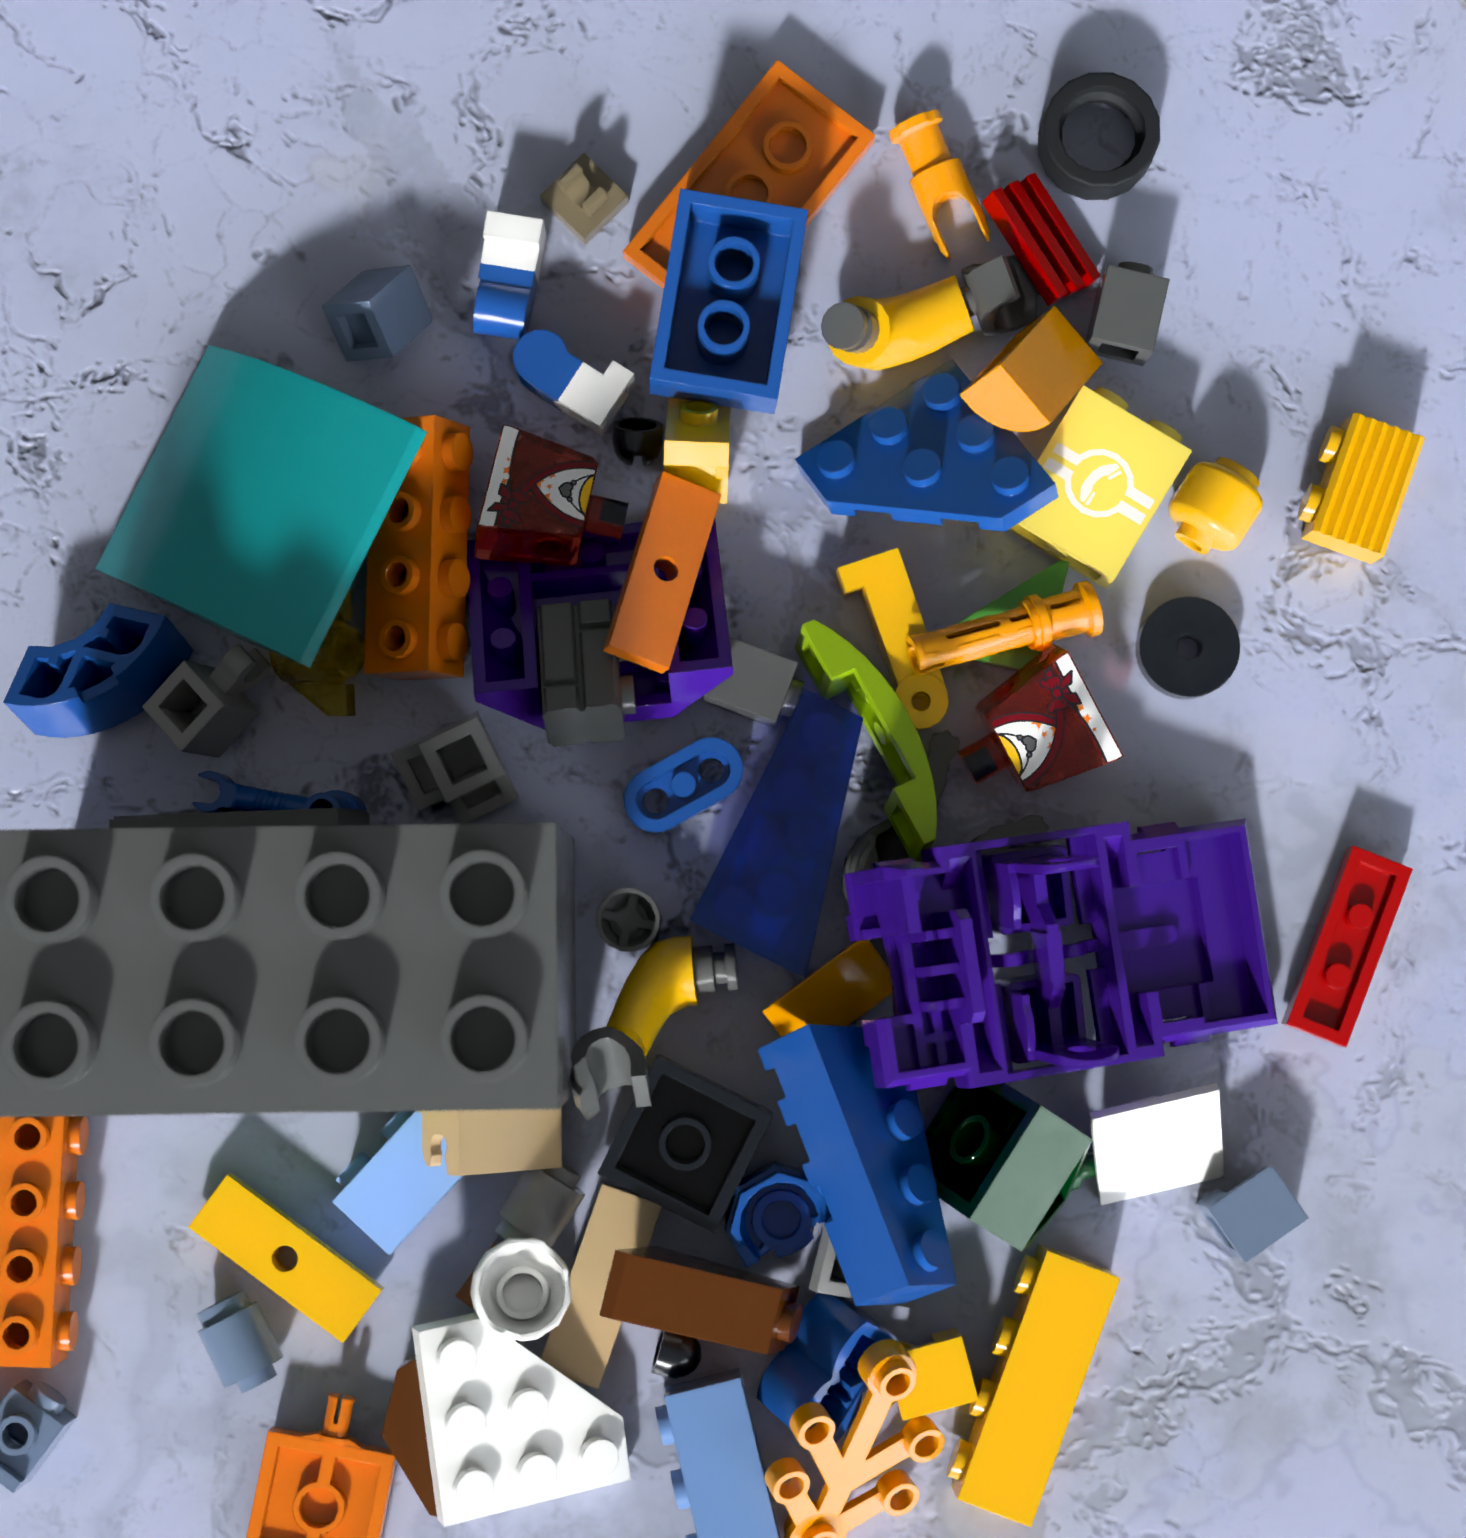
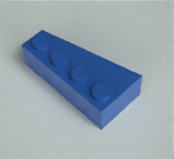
[757,1024,957,1306]

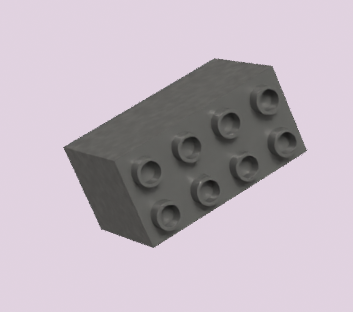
[0,822,576,1117]

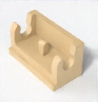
[418,1107,562,1176]

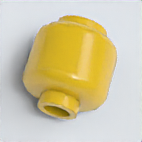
[1168,457,1263,555]

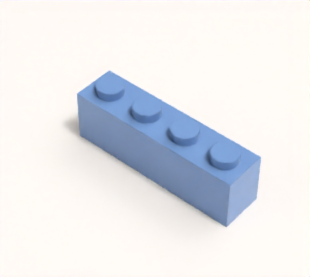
[655,1368,780,1538]

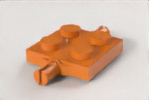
[246,1393,397,1538]

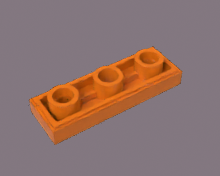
[603,471,722,674]

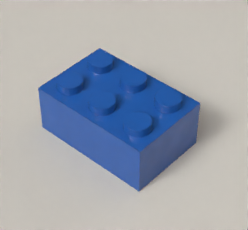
[649,188,808,414]

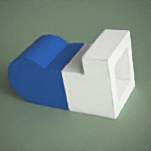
[473,210,547,340]
[513,330,636,437]

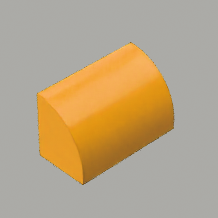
[960,305,1103,432]

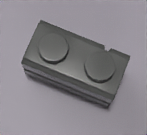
[537,599,636,747]

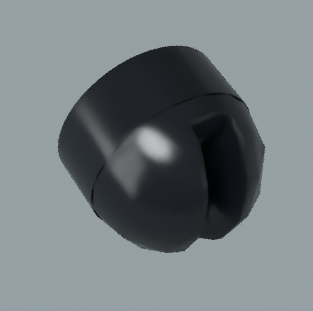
[612,417,663,466]
[651,1331,701,1379]

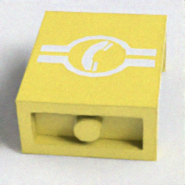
[1008,385,1192,589]

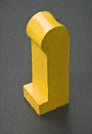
[834,548,949,731]

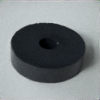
[1135,597,1240,699]

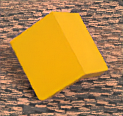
[896,1327,979,1421]

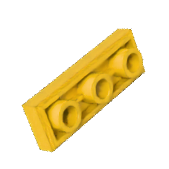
[188,1173,384,1343]

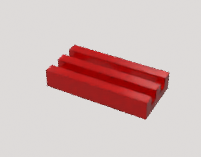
[982,172,1101,306]

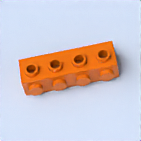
[364,415,473,680]
[0,1116,89,1368]

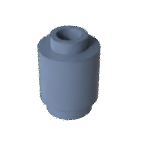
[197,1290,283,1393]

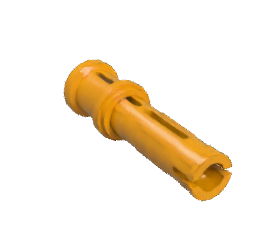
[906,580,1103,676]

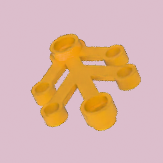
[765,1339,945,1538]

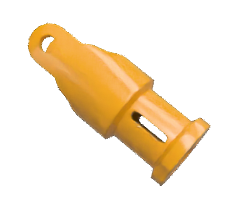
[888,109,990,260]

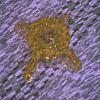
[269,587,365,716]

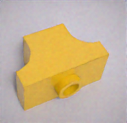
[664,397,731,504]

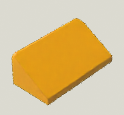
[761,939,892,1037]

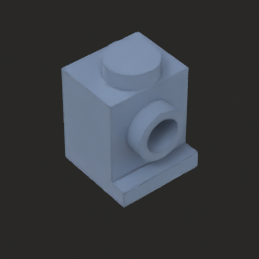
[0,1379,77,1493]

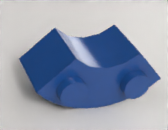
[3,603,193,738]

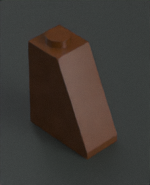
[599,1246,803,1355]

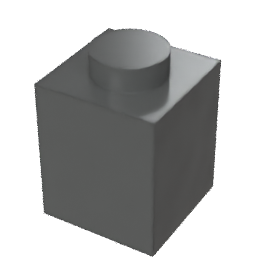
[1085,261,1170,366]
[704,637,805,728]

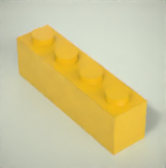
[946,1244,1121,1527]

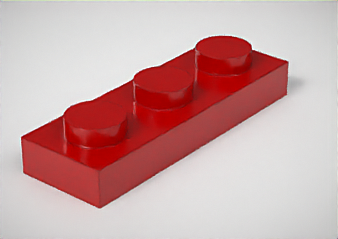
[1281,845,1413,1047]

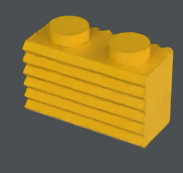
[1297,412,1425,564]

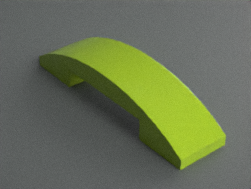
[795,619,937,862]

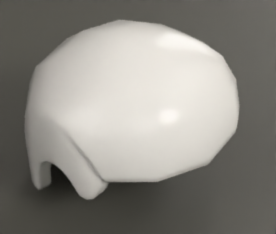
[470,1238,571,1341]

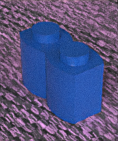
[756,1293,897,1443]

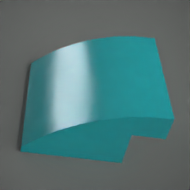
[95,345,427,668]

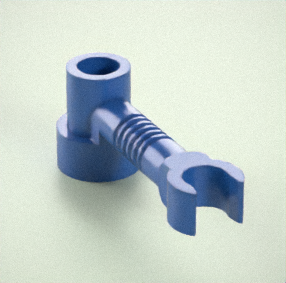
[192,771,367,813]

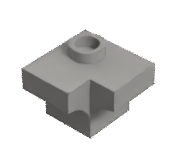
[391,711,519,824]

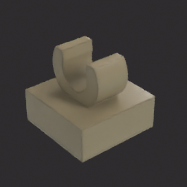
[540,153,629,245]

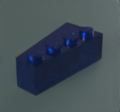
[690,689,863,978]

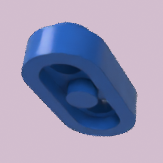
[624,737,743,833]

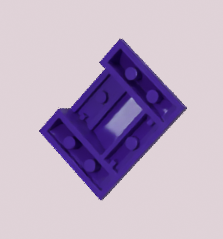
[467,518,733,730]

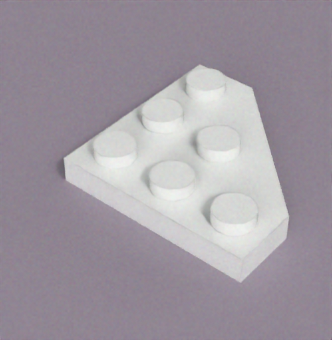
[412,1312,631,1527]

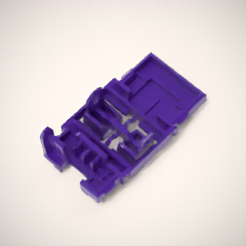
[844,818,1278,1091]

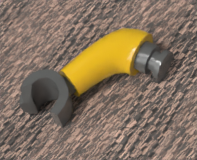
[821,254,1040,371]
[569,935,739,1121]

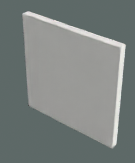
[1089,1083,1224,1205]

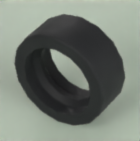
[1038,72,1160,200]

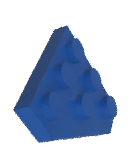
[795,359,1059,532]

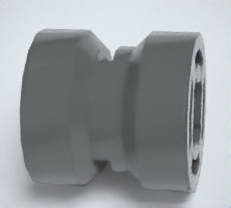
[596,888,661,952]

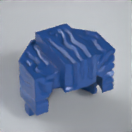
[724,1161,831,1268]

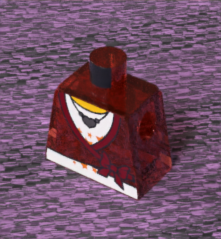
[474,424,629,566]
[957,643,1124,792]

